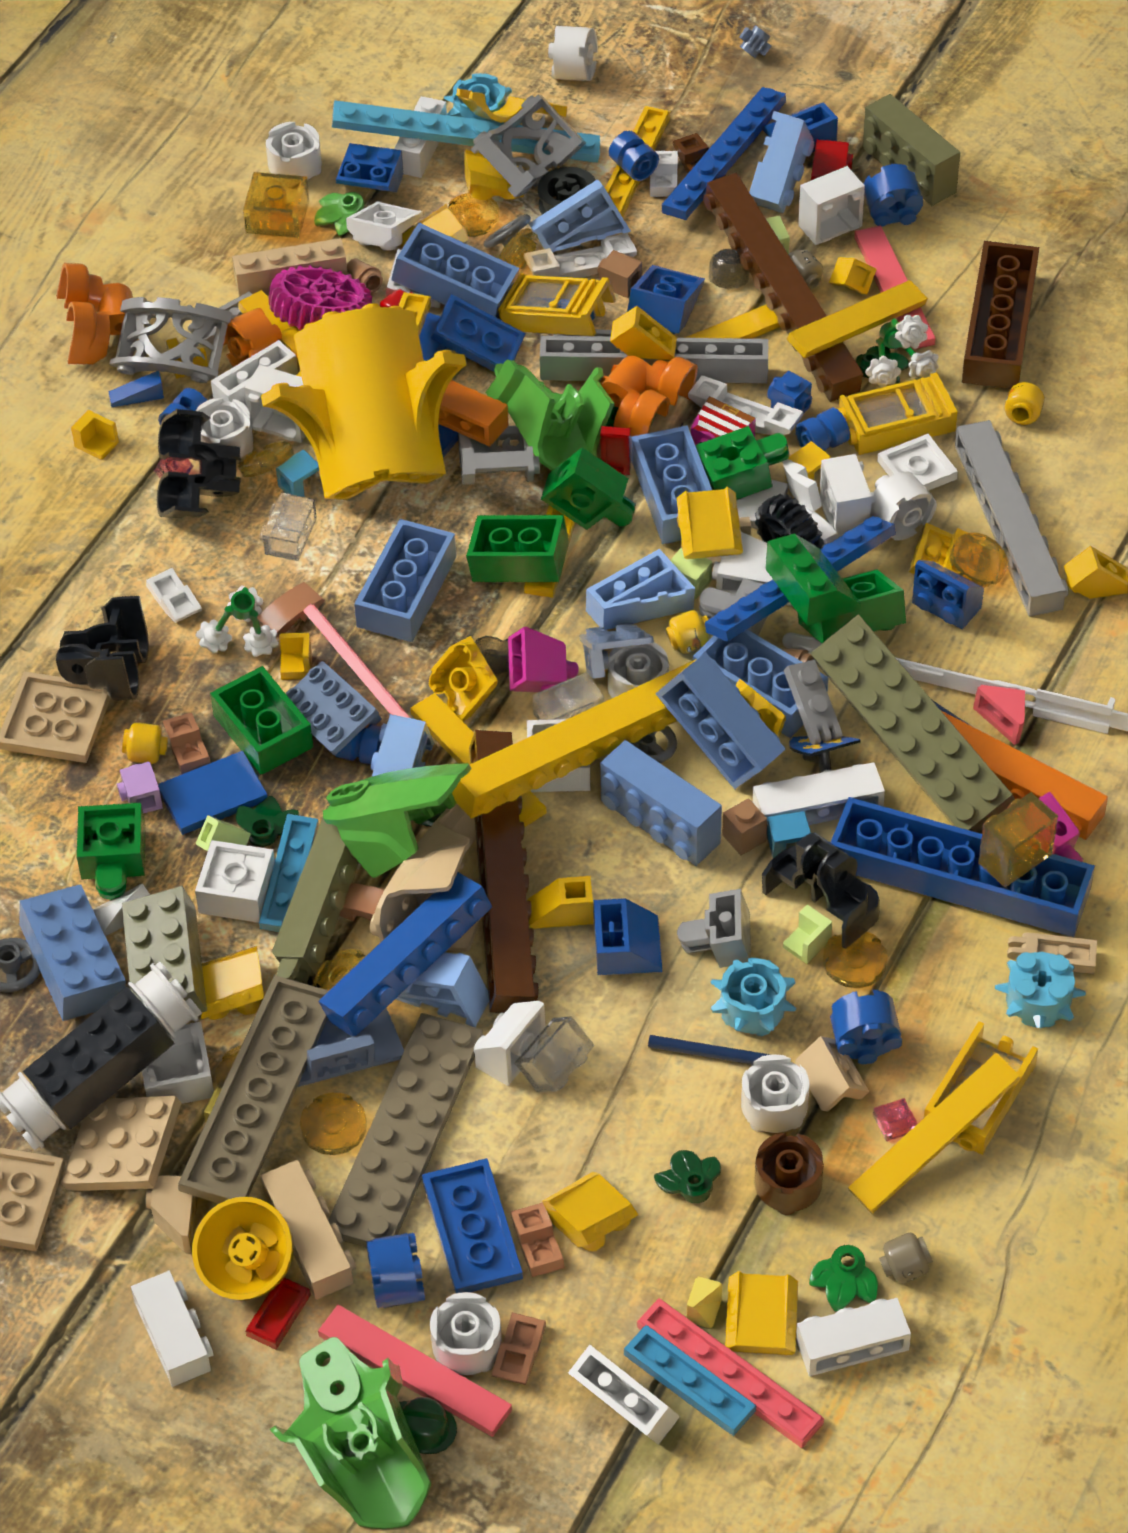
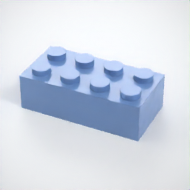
[391,223,520,318]
[631,426,712,544]
[354,519,456,642]
[693,630,828,738]
[655,652,785,790]
[600,740,722,866]
[19,884,126,1021]

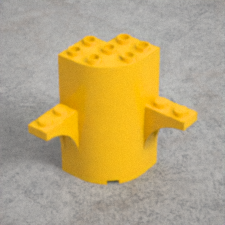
[261,303,467,500]

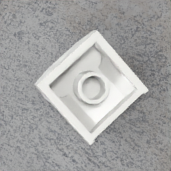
[346,201,423,250]

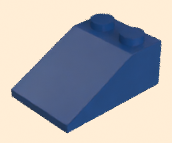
[627,265,705,334]

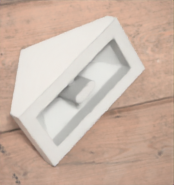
[93,884,150,936]

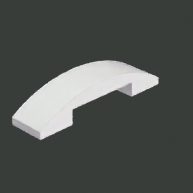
[524,233,637,278]
[688,375,803,435]

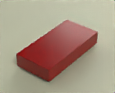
[600,426,631,476]
[245,1277,311,1350]

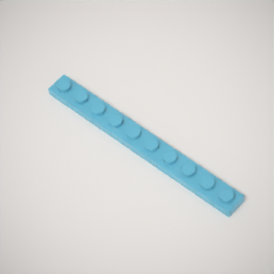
[332,100,600,163]

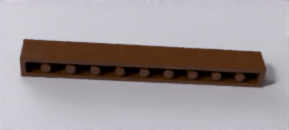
[704,172,863,402]
[469,730,539,1013]

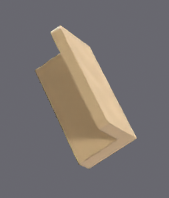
[795,1036,869,1112]

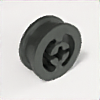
[538,167,596,215]

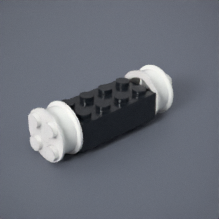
[0,962,202,1150]

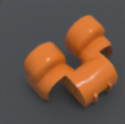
[56,263,133,365]
[601,356,698,437]

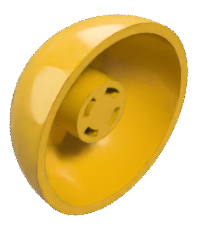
[192,1197,294,1300]

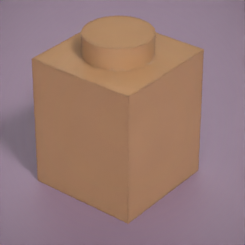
[597,250,642,298]
[722,798,767,856]

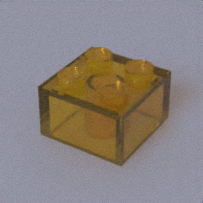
[243,172,310,238]
[979,792,1058,888]

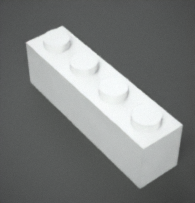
[753,762,885,825]

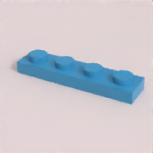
[259,814,319,932]
[624,1325,756,1437]

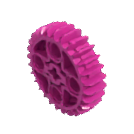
[268,265,372,331]

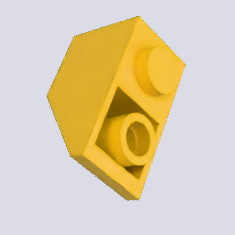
[527,876,594,929]

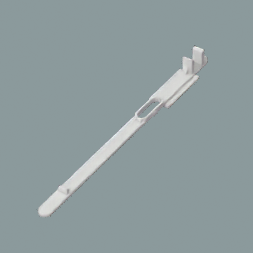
[782,632,1128,734]

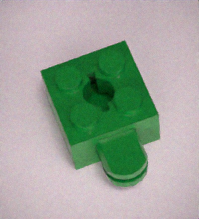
[695,426,789,500]
[541,447,636,530]
[77,803,146,900]

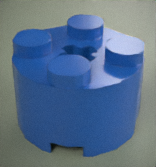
[863,164,923,227]
[830,990,902,1065]
[366,1233,425,1308]

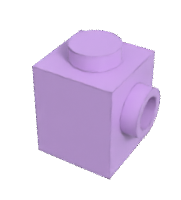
[117,762,163,814]

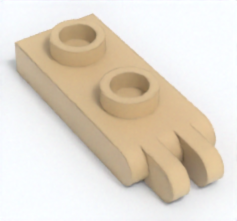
[1007,932,1097,974]

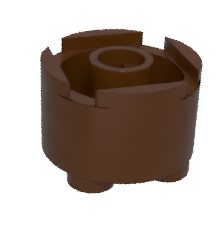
[754,1133,824,1215]

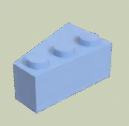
[749,111,814,213]
[528,179,631,252]
[586,549,695,630]
[371,714,434,776]
[396,952,489,1027]

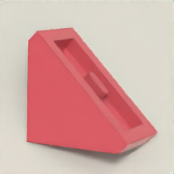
[973,685,1025,745]

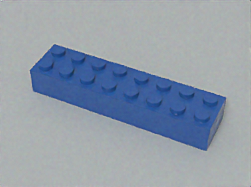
[830,797,1095,937]

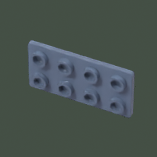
[579,623,654,679]
[286,661,382,755]
[298,1007,404,1087]

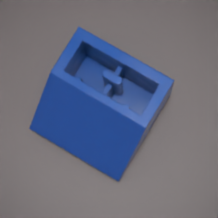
[763,102,838,152]
[336,143,404,193]
[912,560,984,630]
[593,898,662,975]

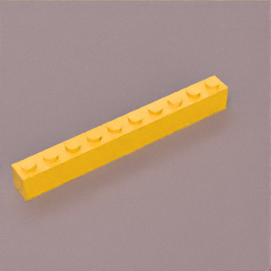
[452,659,697,819]

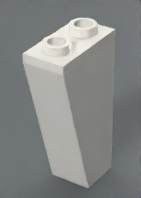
[712,532,792,606]

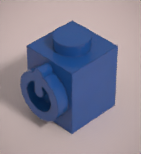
[767,371,812,414]

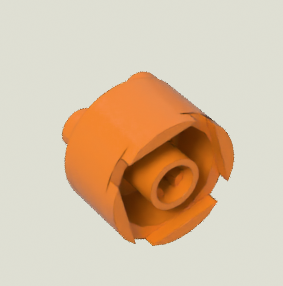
[223,308,282,367]

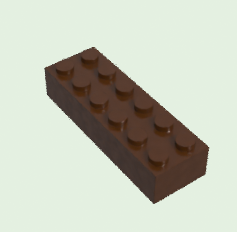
[962,241,1040,389]

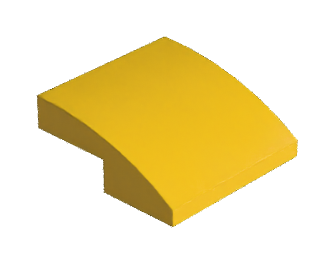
[909,523,984,581]

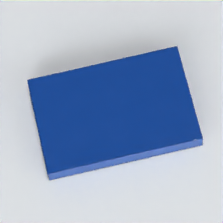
[431,294,526,372]
[158,750,268,835]

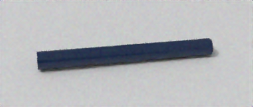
[648,1035,771,1065]

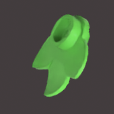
[314,192,364,236]

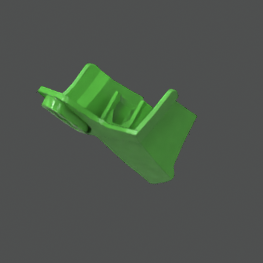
[485,360,615,471]
[270,1337,431,1529]

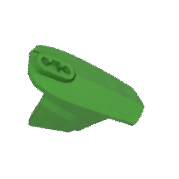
[323,763,471,878]

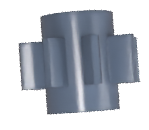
[739,25,772,58]

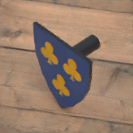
[789,736,861,773]

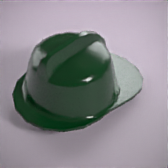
[399,1397,457,1454]

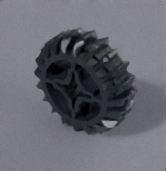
[755,494,825,549]

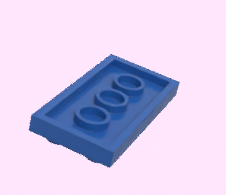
[422,1158,523,1294]

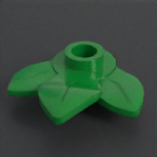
[809,1245,878,1312]

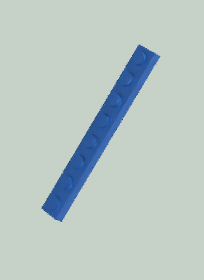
[662,87,786,220]
[705,516,896,642]

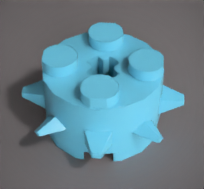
[444,73,512,123]
[995,952,1086,1029]
[711,958,796,1036]

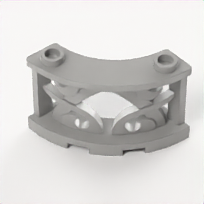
[471,94,586,197]
[109,297,232,383]
[458,426,540,485]

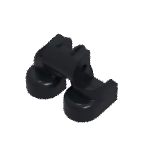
[156,409,242,519]
[56,596,149,701]
[762,832,880,949]

